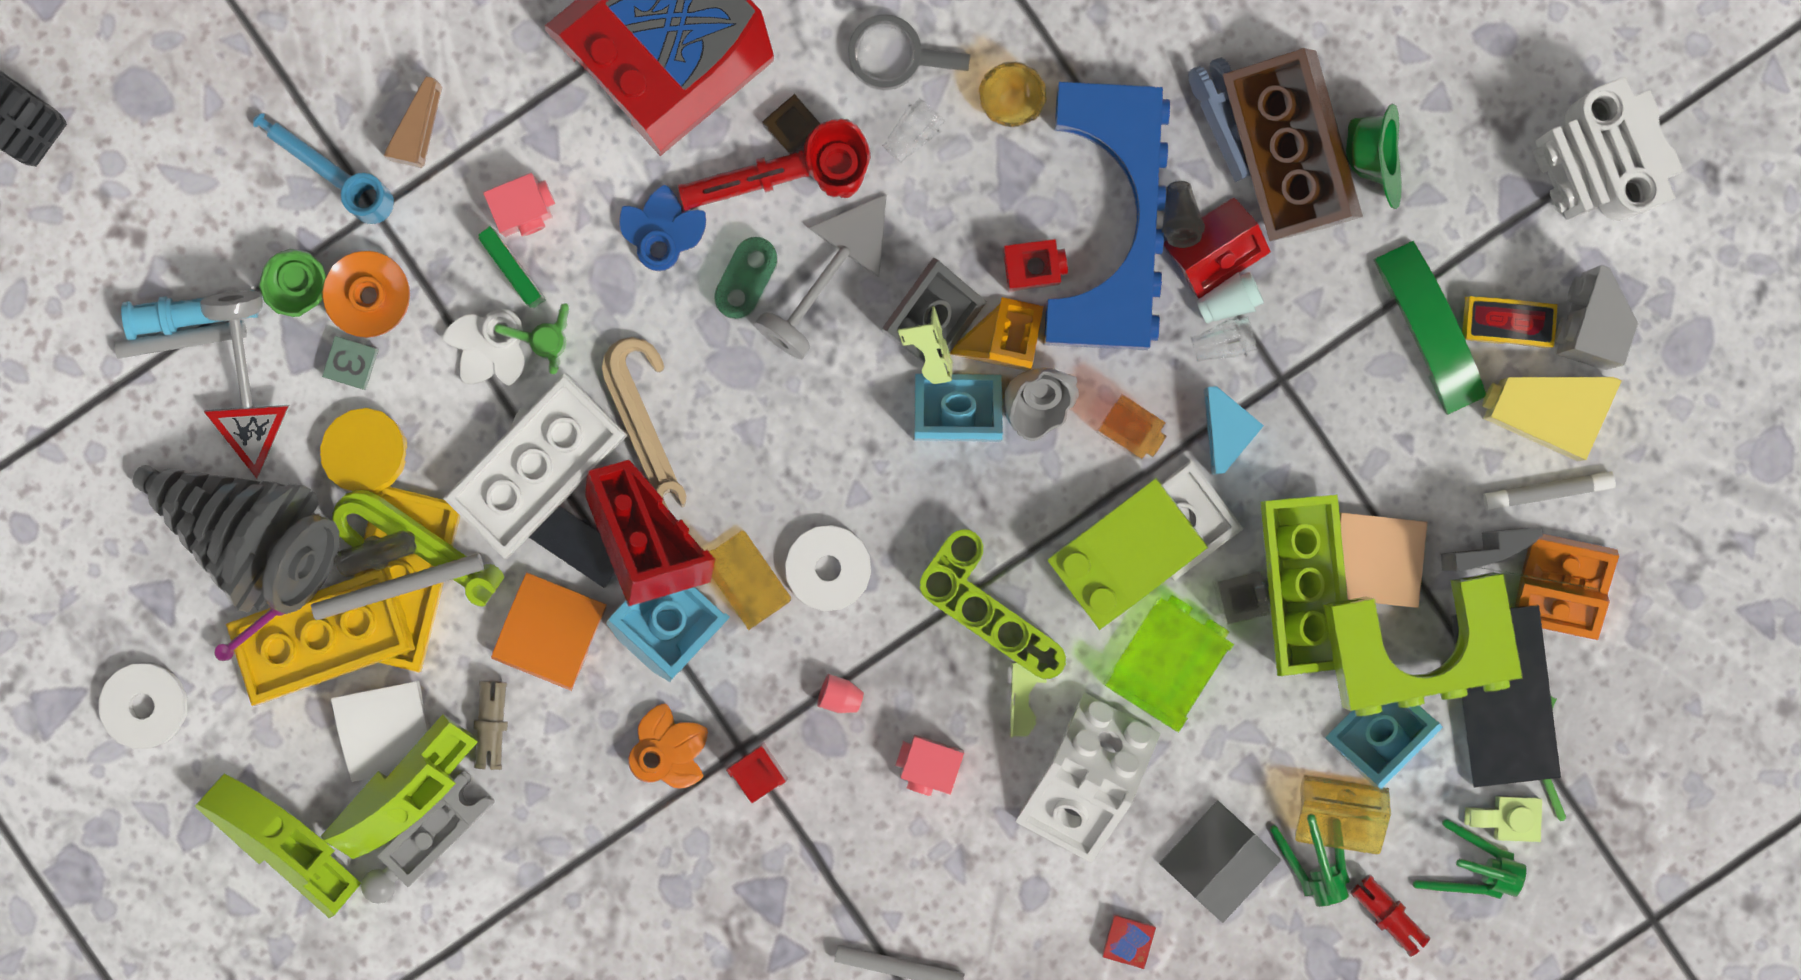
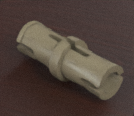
[473,681,508,770]

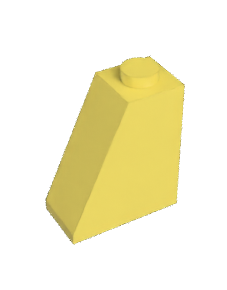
[1482,377,1622,461]

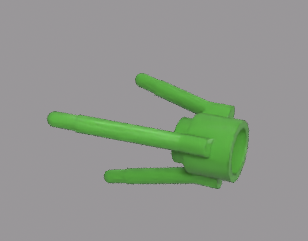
[494,303,569,375]

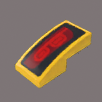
[1462,296,1558,348]

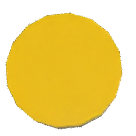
[320,408,407,493]

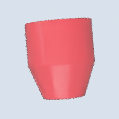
[817,674,864,713]

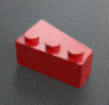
[585,460,716,606]

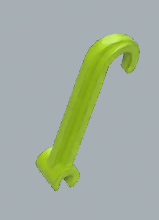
[332,490,504,607]

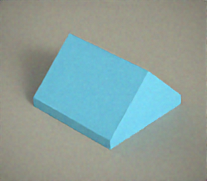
[915,374,1003,442]
[1325,702,1443,789]

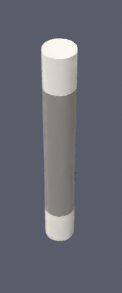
[1484,471,1616,510]

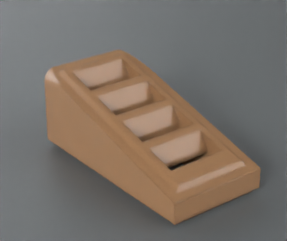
[384,76,442,168]

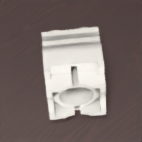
[1534,76,1684,221]

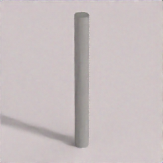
[311,553,484,621]

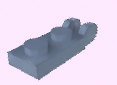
[1187,57,1251,182]

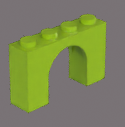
[1323,572,1522,716]

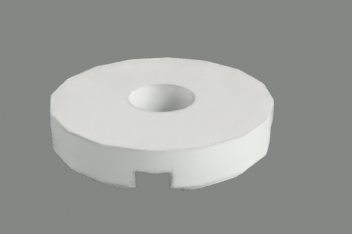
[785,525,871,611]
[99,663,188,749]

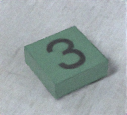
[322,336,379,390]

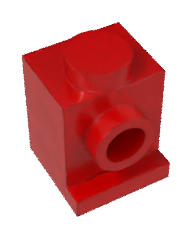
[1003,239,1068,292]

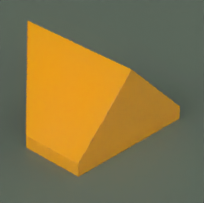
[950,297,1044,371]

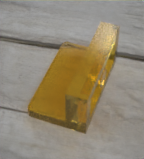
[709,531,791,630]
[1295,775,1391,855]

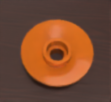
[323,251,410,338]

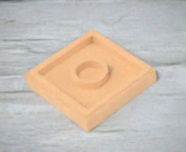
[1339,513,1428,608]

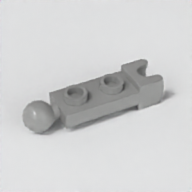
[361,771,495,904]

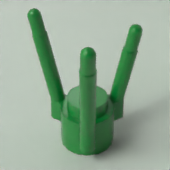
[1270,814,1350,907]
[1412,819,1527,899]

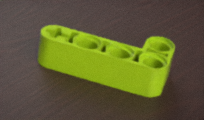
[920,530,1066,679]

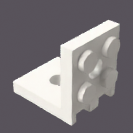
[1016,693,1161,863]

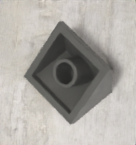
[882,257,987,363]
[1159,800,1281,923]

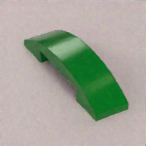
[1373,241,1486,415]

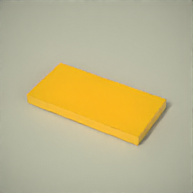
[354,486,460,673]
[226,567,415,706]

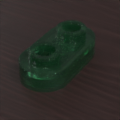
[714,237,778,320]

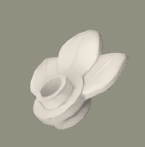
[442,309,525,386]

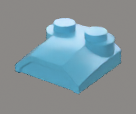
[606,587,730,682]

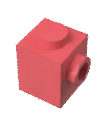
[483,173,555,237]
[895,734,964,796]

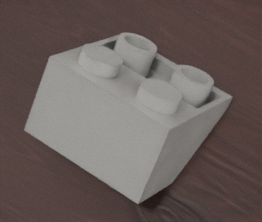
[1554,265,1638,370]

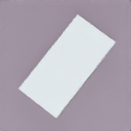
[443,374,628,559]

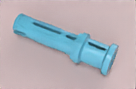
[121,290,259,340]

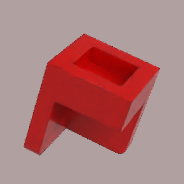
[726,743,788,804]

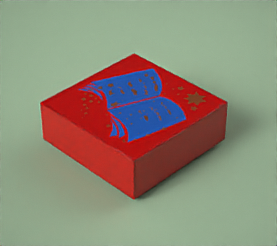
[1102,914,1156,969]

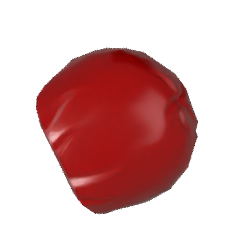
[804,118,871,198]

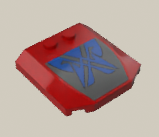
[545,0,774,156]

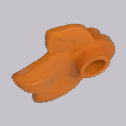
[628,703,708,789]

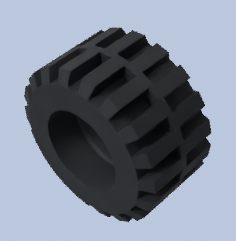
[0,71,67,167]

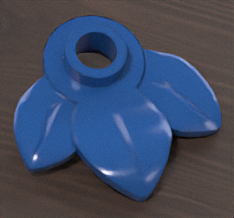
[619,185,706,271]

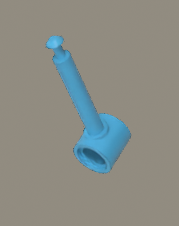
[253,113,394,224]

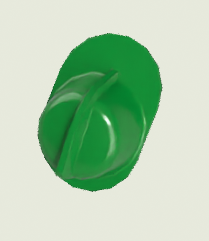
[1346,103,1402,209]

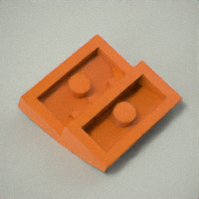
[1515,534,1619,640]
[491,572,606,691]

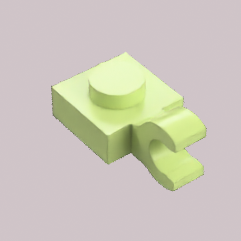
[1464,796,1542,842]

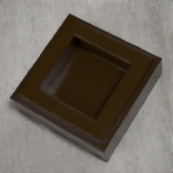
[762,94,821,155]

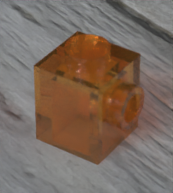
[1096,394,1167,460]

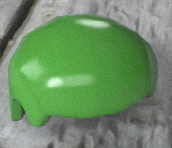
[259,249,326,317]

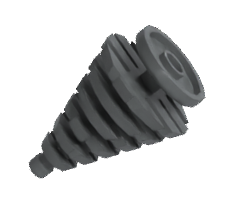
[132,465,339,614]

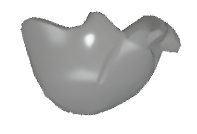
[1004,368,1079,441]

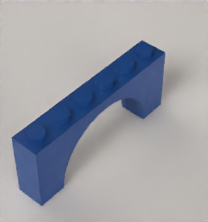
[1044,82,1170,350]

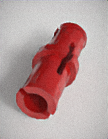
[1350,874,1430,957]

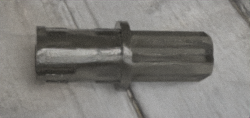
[335,531,417,577]

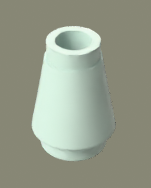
[1196,272,1264,324]

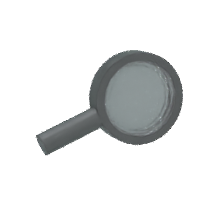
[848,15,970,90]

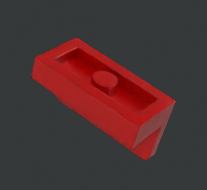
[1163,198,1271,299]

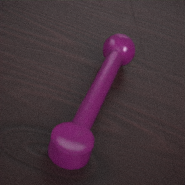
[214,608,285,661]

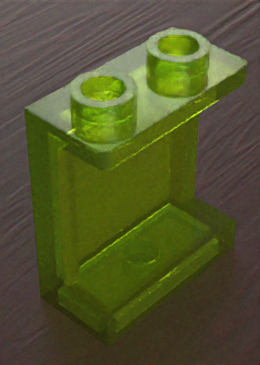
[1103,595,1235,733]

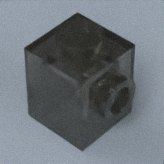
[1213,571,1270,625]

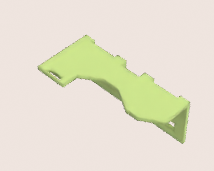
[898,306,953,384]
[1009,662,1047,738]

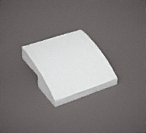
[331,681,431,782]

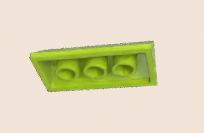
[1260,494,1348,676]

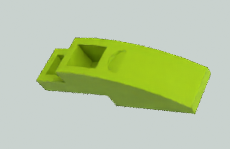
[321,714,478,859]
[194,773,361,918]

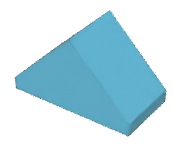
[1204,386,1264,475]

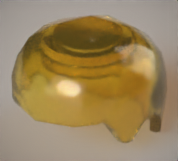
[978,61,1047,127]

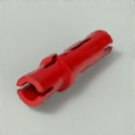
[678,150,810,211]

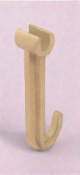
[602,337,686,508]

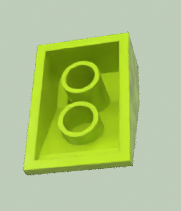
[1047,477,1208,630]

